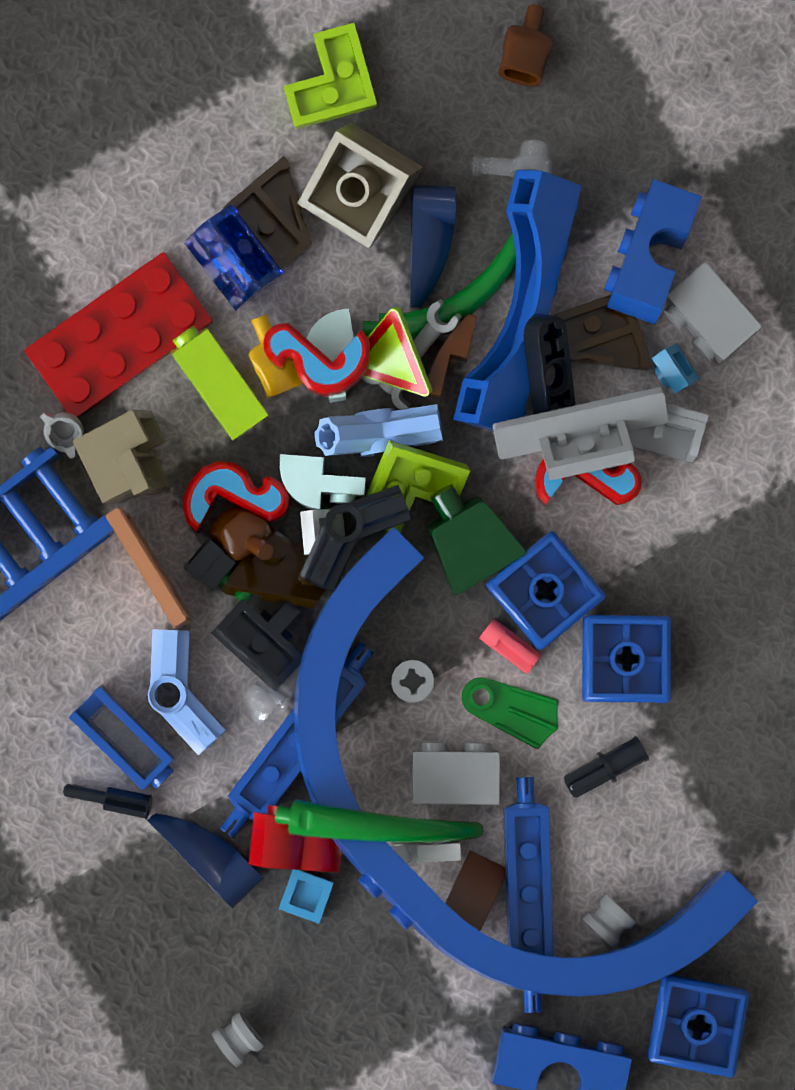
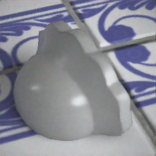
[40,410,84,459]

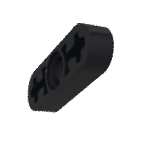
[524,314,576,415]

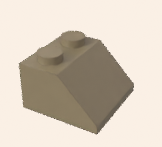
[297,123,423,248]

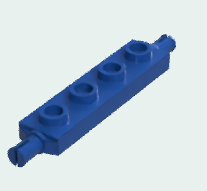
[219,641,374,839]
[503,777,554,1013]

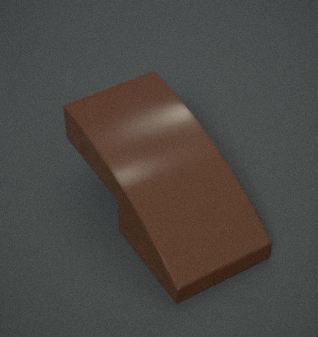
[426,314,477,400]
[445,850,505,931]

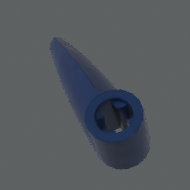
[410,185,456,308]
[147,813,264,908]

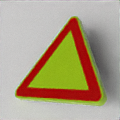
[363,307,432,397]

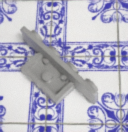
[493,387,668,481]

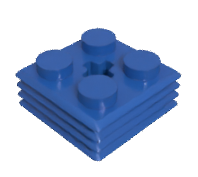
[486,531,606,650]
[582,615,671,703]
[647,975,750,1077]

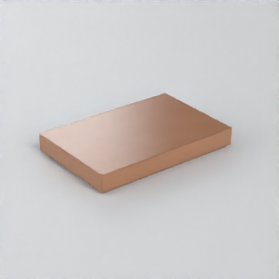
[105,508,193,629]

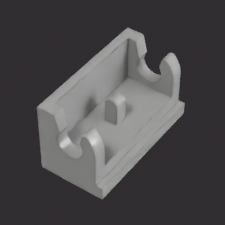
[624,392,709,463]

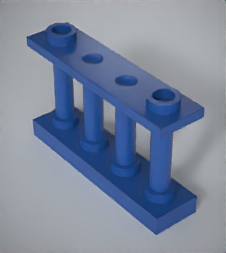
[0,447,115,621]

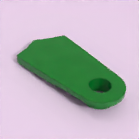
[461,677,558,749]

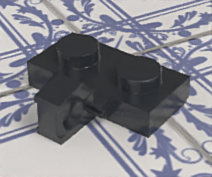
[211,599,303,691]

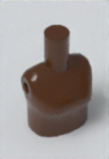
[498,4,553,86]
[210,506,274,561]

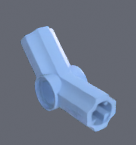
[314,404,443,457]
[148,629,226,755]

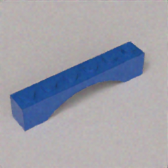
[453,170,582,431]

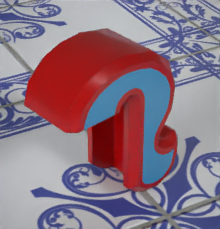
[263,323,370,397]
[534,458,642,507]
[183,461,290,533]

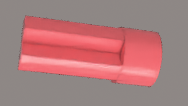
[479,618,542,674]

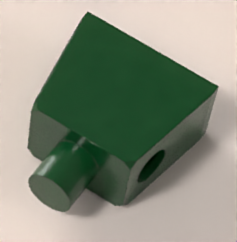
[426,484,527,596]

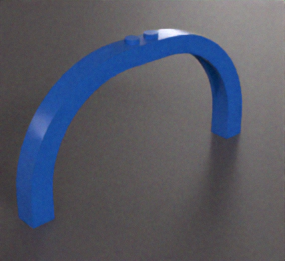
[294,527,758,996]

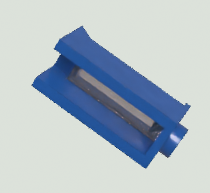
[68,685,175,791]

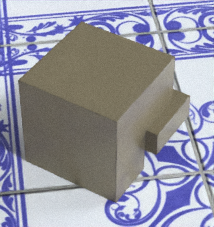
[72,409,172,503]

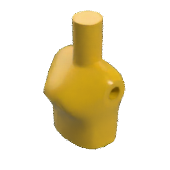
[248,314,302,398]

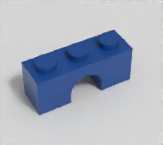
[604,179,702,325]
[492,1022,632,1090]

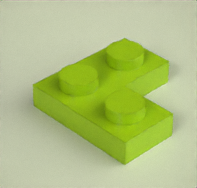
[283,23,377,130]
[366,440,471,533]

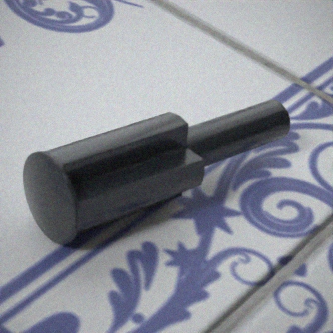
[63,784,152,820]

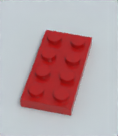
[23,252,214,418]

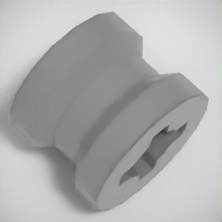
[391,660,434,703]
[582,893,637,948]
[211,1012,265,1067]

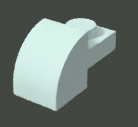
[307,308,354,403]
[280,454,366,510]

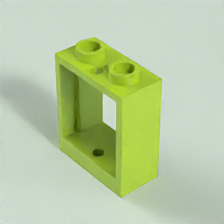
[170,326,268,440]

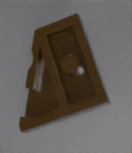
[222,156,312,275]
[554,295,654,371]
[222,526,326,608]

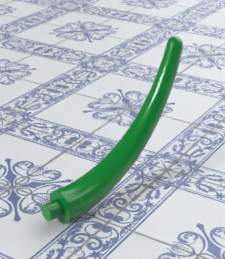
[362,233,516,340]
[275,799,484,842]

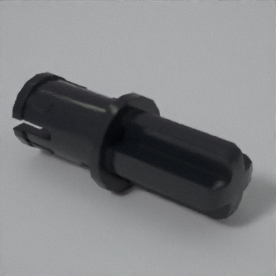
[564,736,649,797]

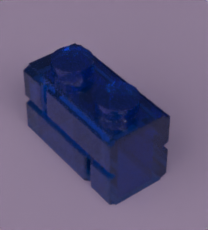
[184,204,284,311]

